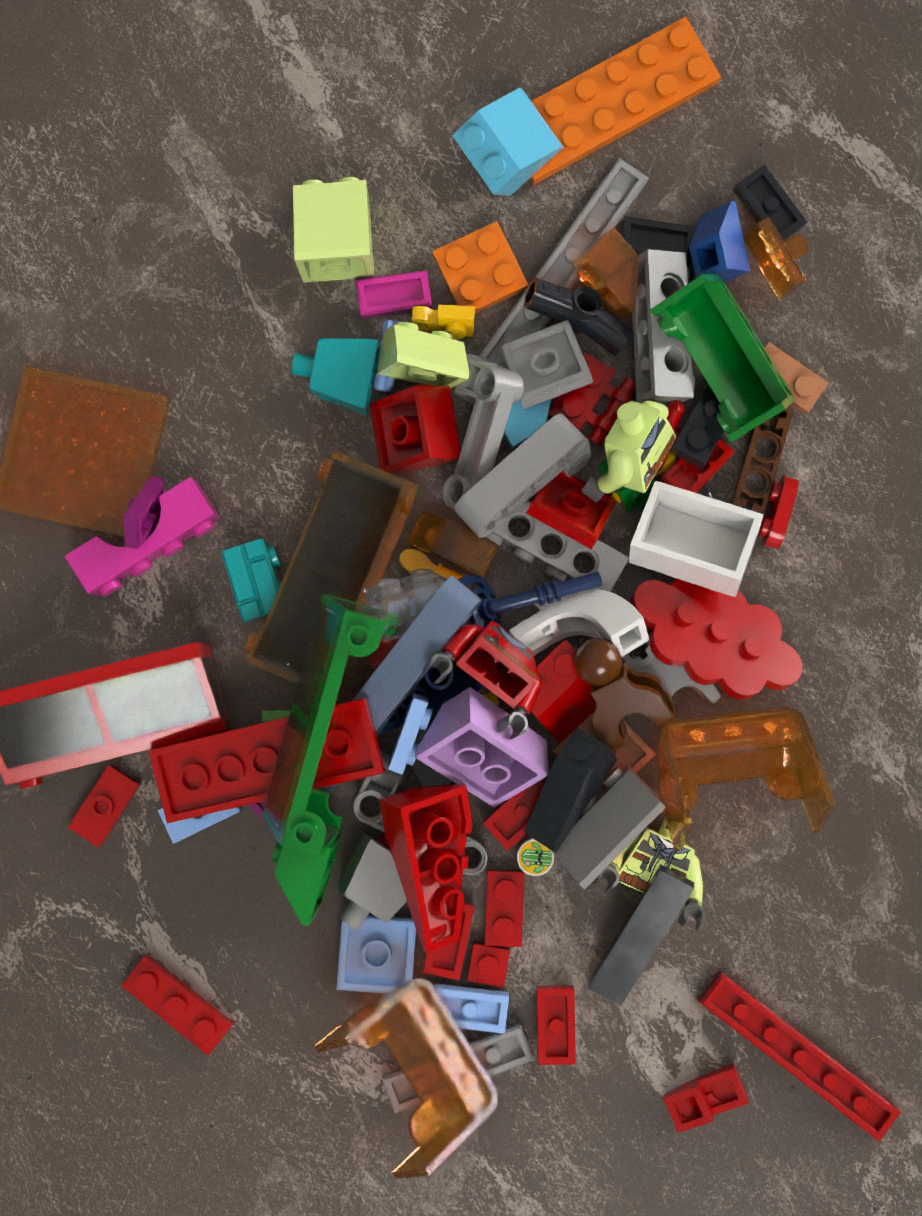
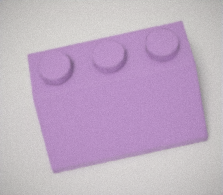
[415,687,549,807]

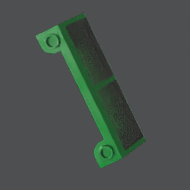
[262,594,399,858]

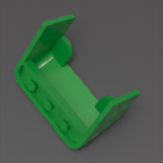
[650,274,794,442]

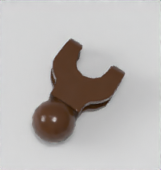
[574,638,676,750]

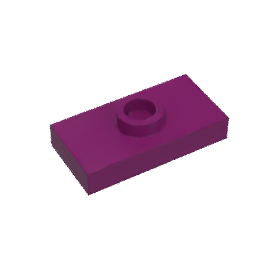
[123,476,164,549]

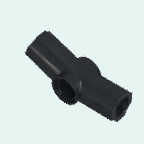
[524,277,633,356]

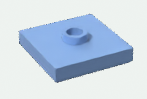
[336,914,416,995]

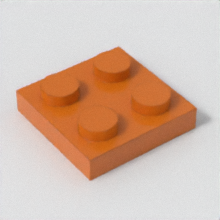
[432,221,528,314]

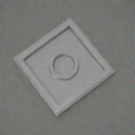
[499,320,593,410]

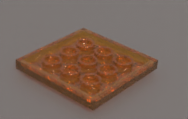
[0,366,170,537]

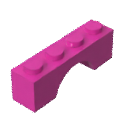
[65,477,220,597]

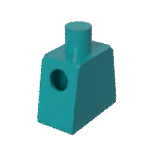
[291,338,380,415]

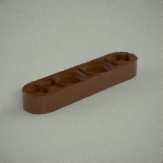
[730,404,793,523]

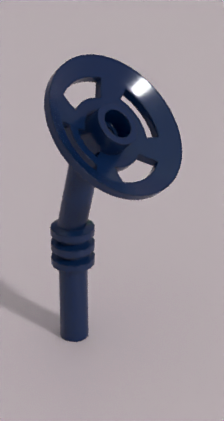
[458,572,602,628]

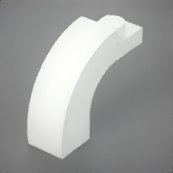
[509,588,649,657]

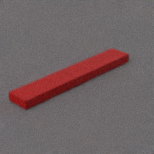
[698,971,901,1142]

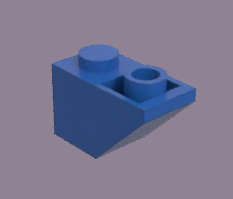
[689,201,751,283]

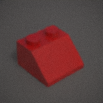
[369,384,460,475]
[530,639,595,743]

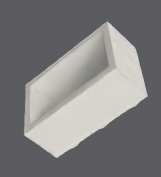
[629,481,764,598]

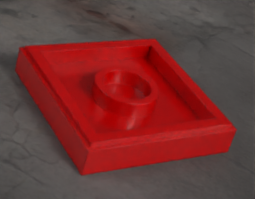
[526,471,617,550]

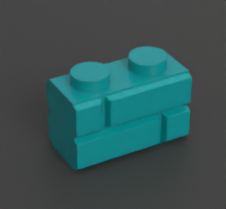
[221,539,292,624]

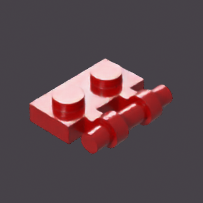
[547,352,636,446]

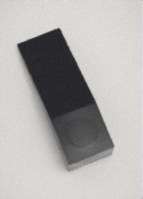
[524,727,618,853]

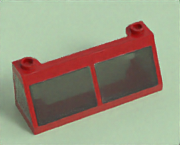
[0,642,231,789]

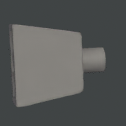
[338,832,407,930]

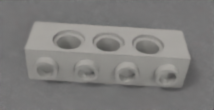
[630,249,695,405]
[482,501,630,592]

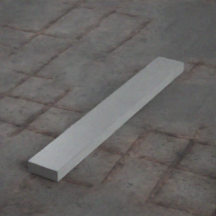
[455,158,649,406]

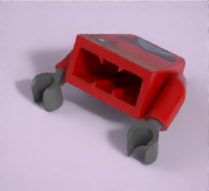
[423,621,542,740]

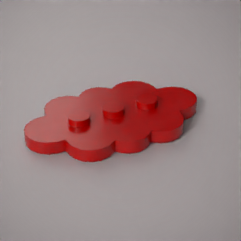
[630,578,803,700]

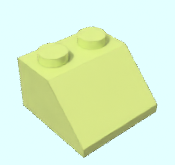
[377,322,469,388]

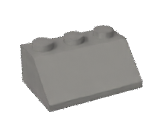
[552,765,666,890]

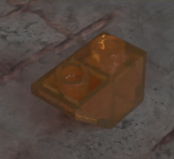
[573,227,638,318]

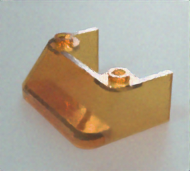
[658,707,836,851]
[315,978,498,1179]

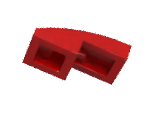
[663,1063,749,1133]

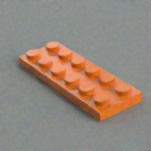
[530,16,721,185]

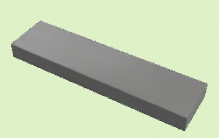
[382,1021,534,1114]

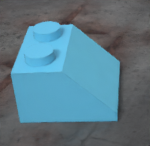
[452,88,564,196]

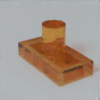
[744,217,808,300]

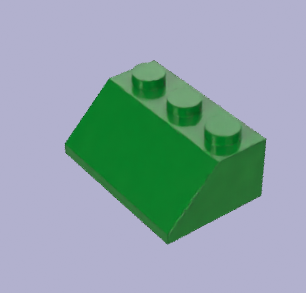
[271,835,342,926]

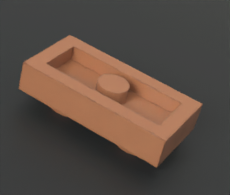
[764,342,829,415]

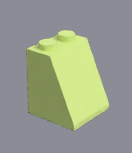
[293,177,375,283]

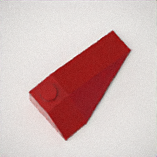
[379,784,472,953]

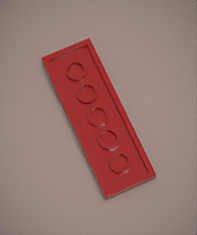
[148,697,385,824]

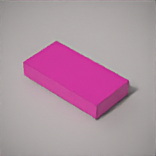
[355,270,432,319]

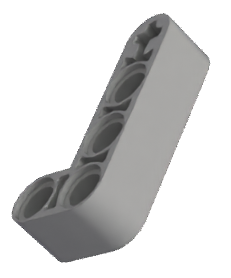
[454,414,591,538]

